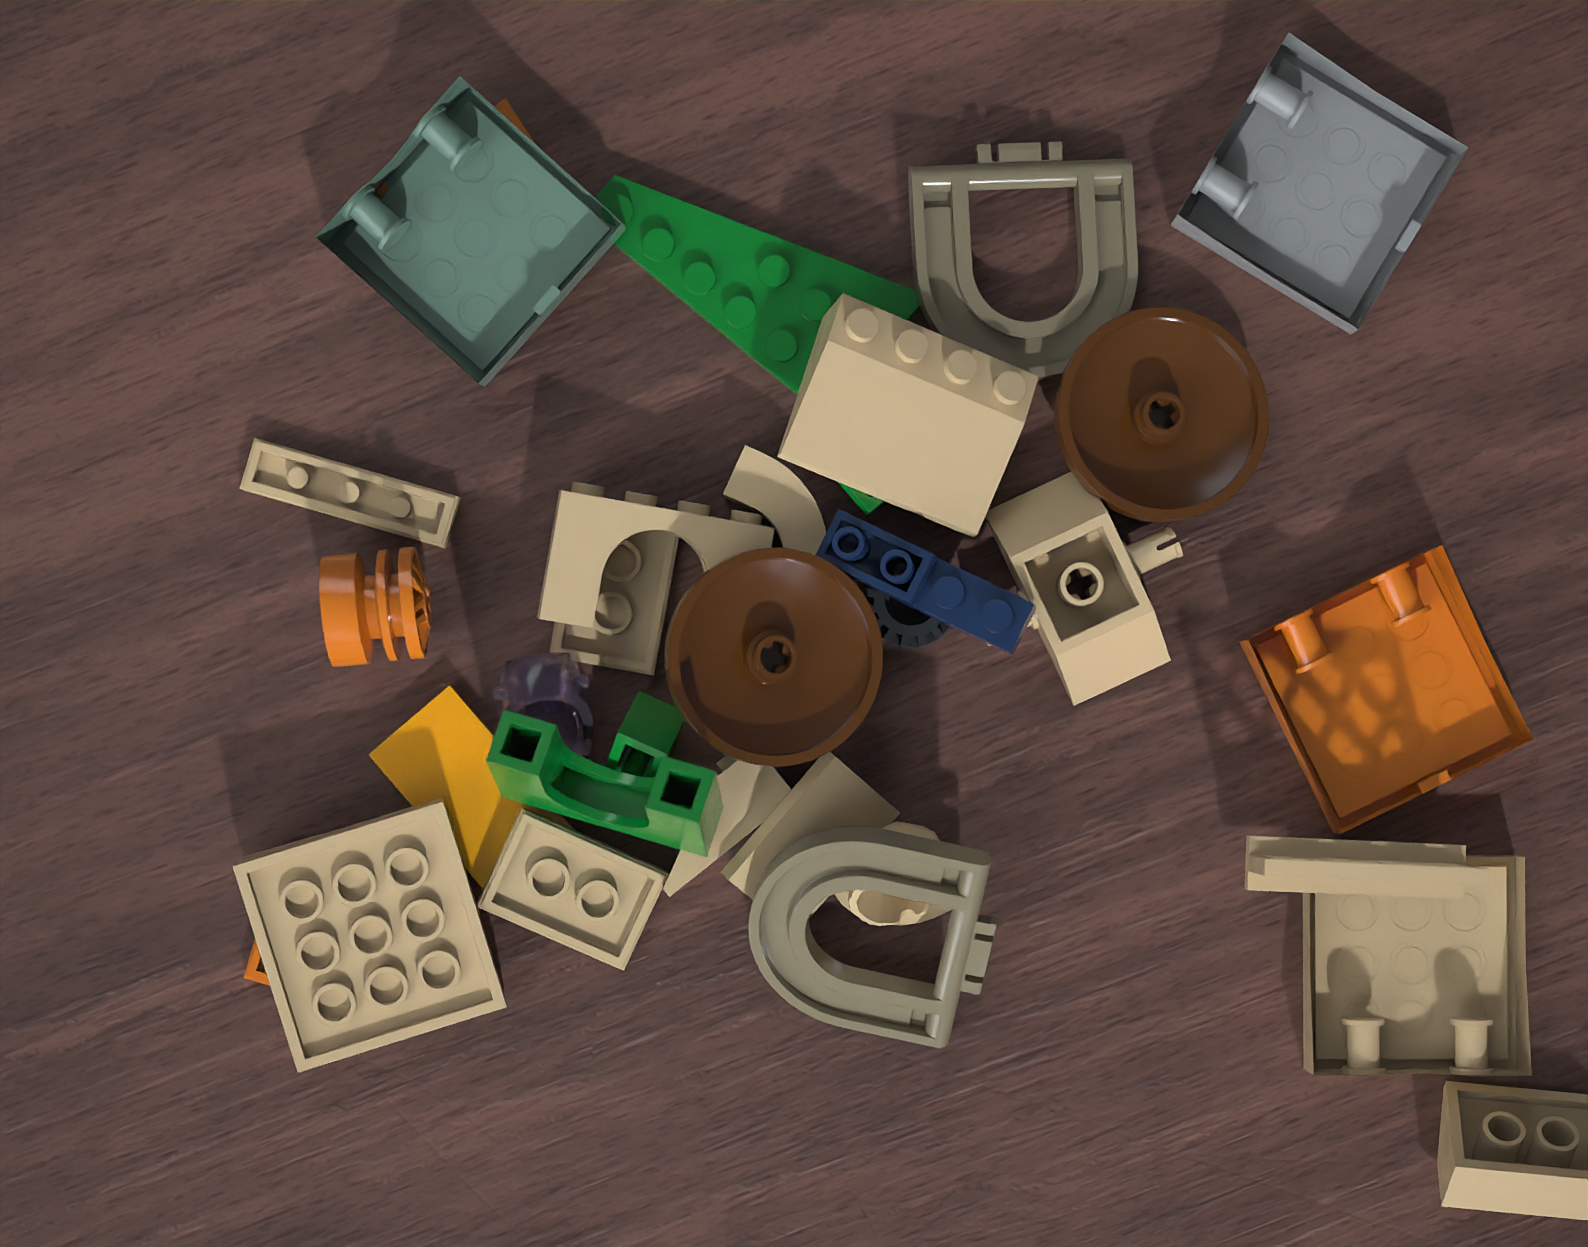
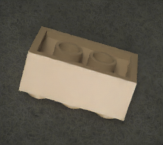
[1437,1081,1588,1220]

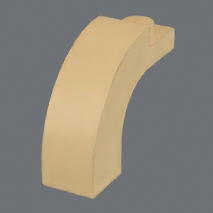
[723,445,826,555]

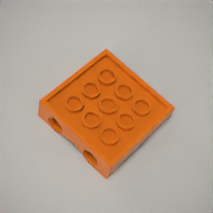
[1240,545,1533,834]

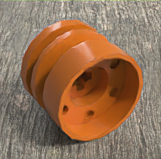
[319,547,432,667]

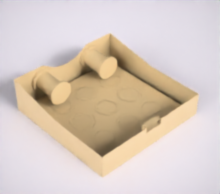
[233,797,507,1073]
[1303,855,1532,1076]

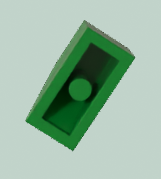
[605,691,685,778]

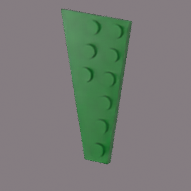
[595,175,920,396]

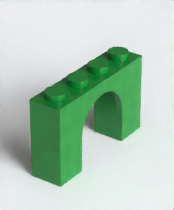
[486,710,723,857]

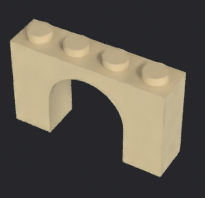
[537,482,775,628]

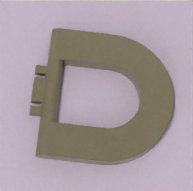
[908,142,1138,380]
[748,826,997,1048]

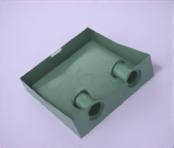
[316,76,627,387]

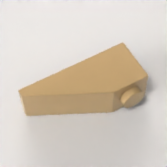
[663,756,792,897]

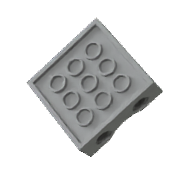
[1170,33,1469,334]

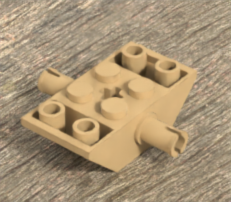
[985,472,1183,706]

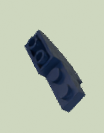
[815,509,1037,655]

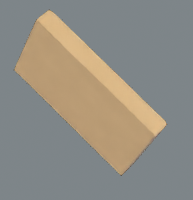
[549,530,680,676]
[721,752,900,918]
[477,806,669,971]

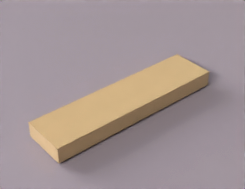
[239,438,461,549]

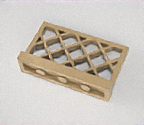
[1244,835,1489,900]

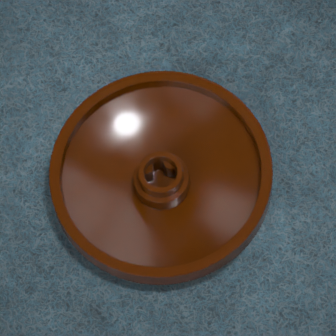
[1054,307,1269,523]
[665,548,883,767]

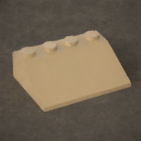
[777,293,1039,538]

